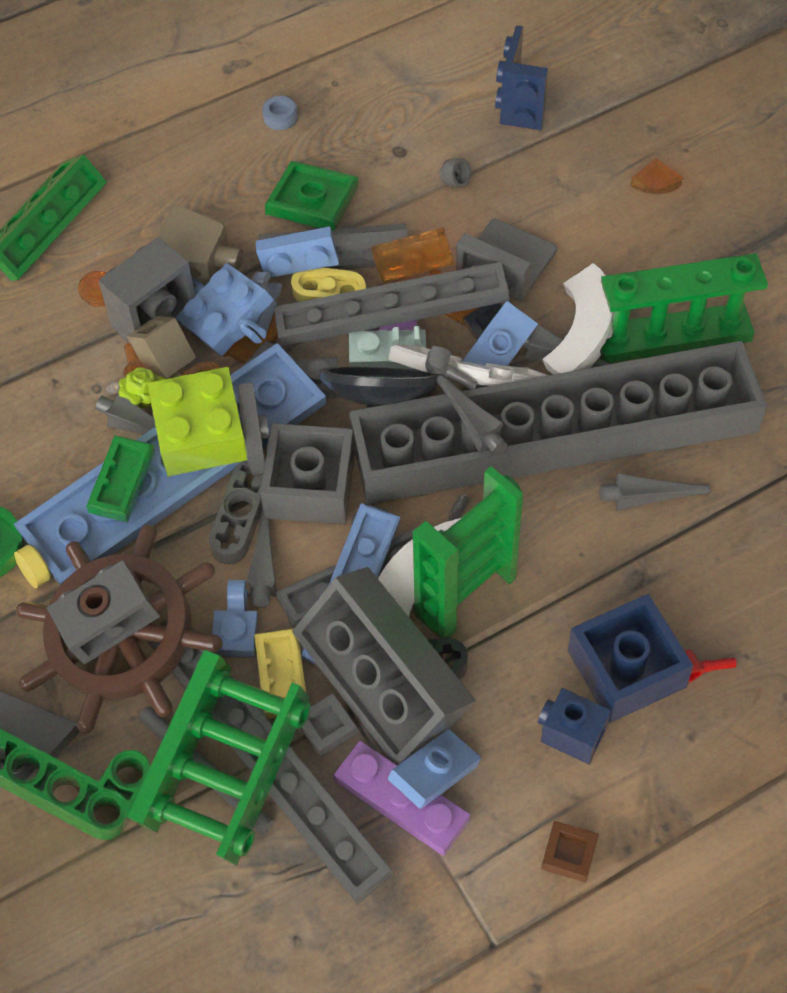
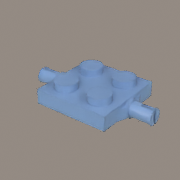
[176,263,274,357]

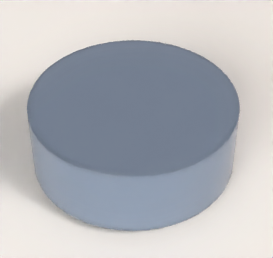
[262,96,298,130]

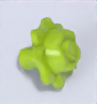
[118,367,165,408]

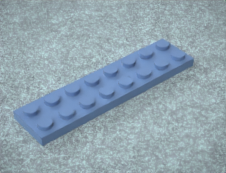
[14,343,327,586]

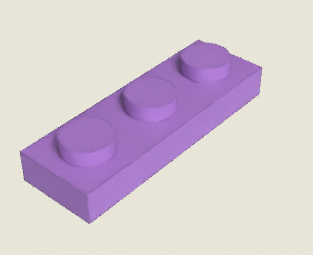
[333,741,470,856]

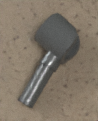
[425,346,478,390]

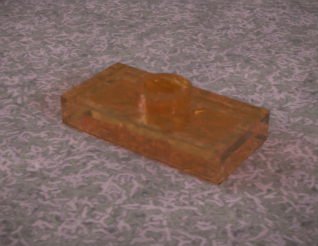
[371,227,455,283]

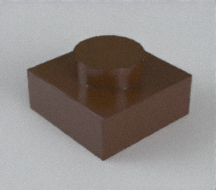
[541,821,599,883]

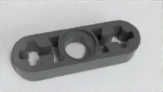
[209,458,266,564]

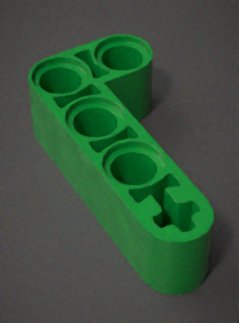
[0,729,150,840]

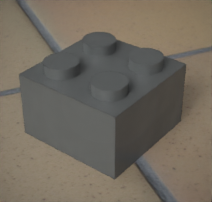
[98,237,195,344]
[260,423,355,524]

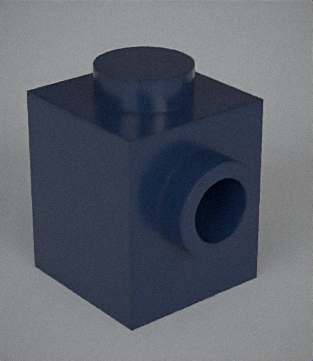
[538,688,611,764]

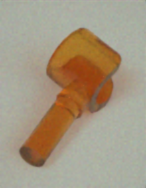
[123,343,146,378]

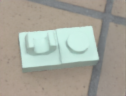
[349,326,426,369]

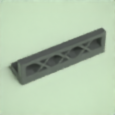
[259,223,409,274]

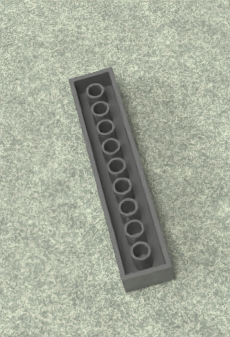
[349,341,767,505]

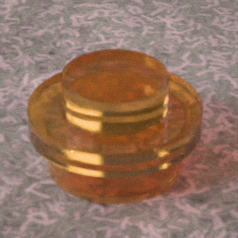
[78,271,107,307]

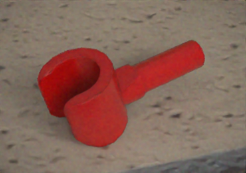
[685,649,737,683]

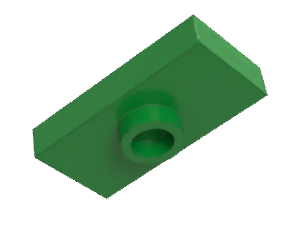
[86,435,155,523]

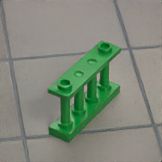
[600,253,768,363]
[413,466,524,639]
[127,650,310,866]

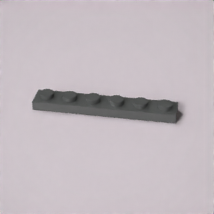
[274,262,510,347]

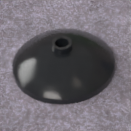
[319,366,438,408]

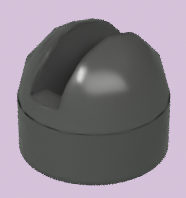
[439,158,471,188]

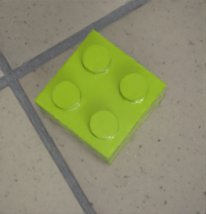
[147,367,248,477]

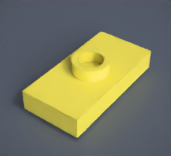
[254,628,306,719]

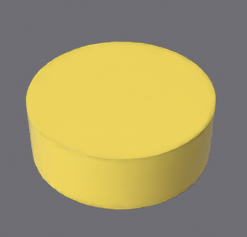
[14,545,51,588]

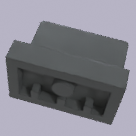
[456,218,557,302]

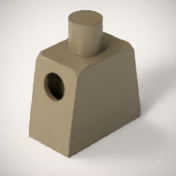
[157,204,243,286]

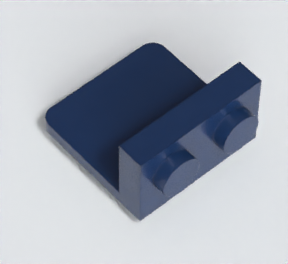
[495,25,548,130]

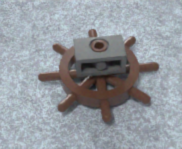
[16,525,223,734]

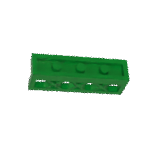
[0,154,107,281]

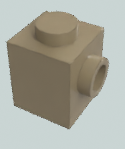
[127,316,196,379]

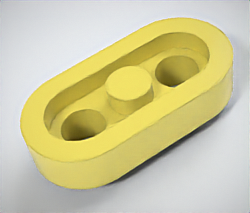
[291,267,366,302]

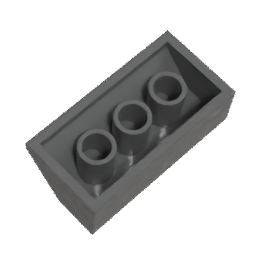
[292,567,476,765]

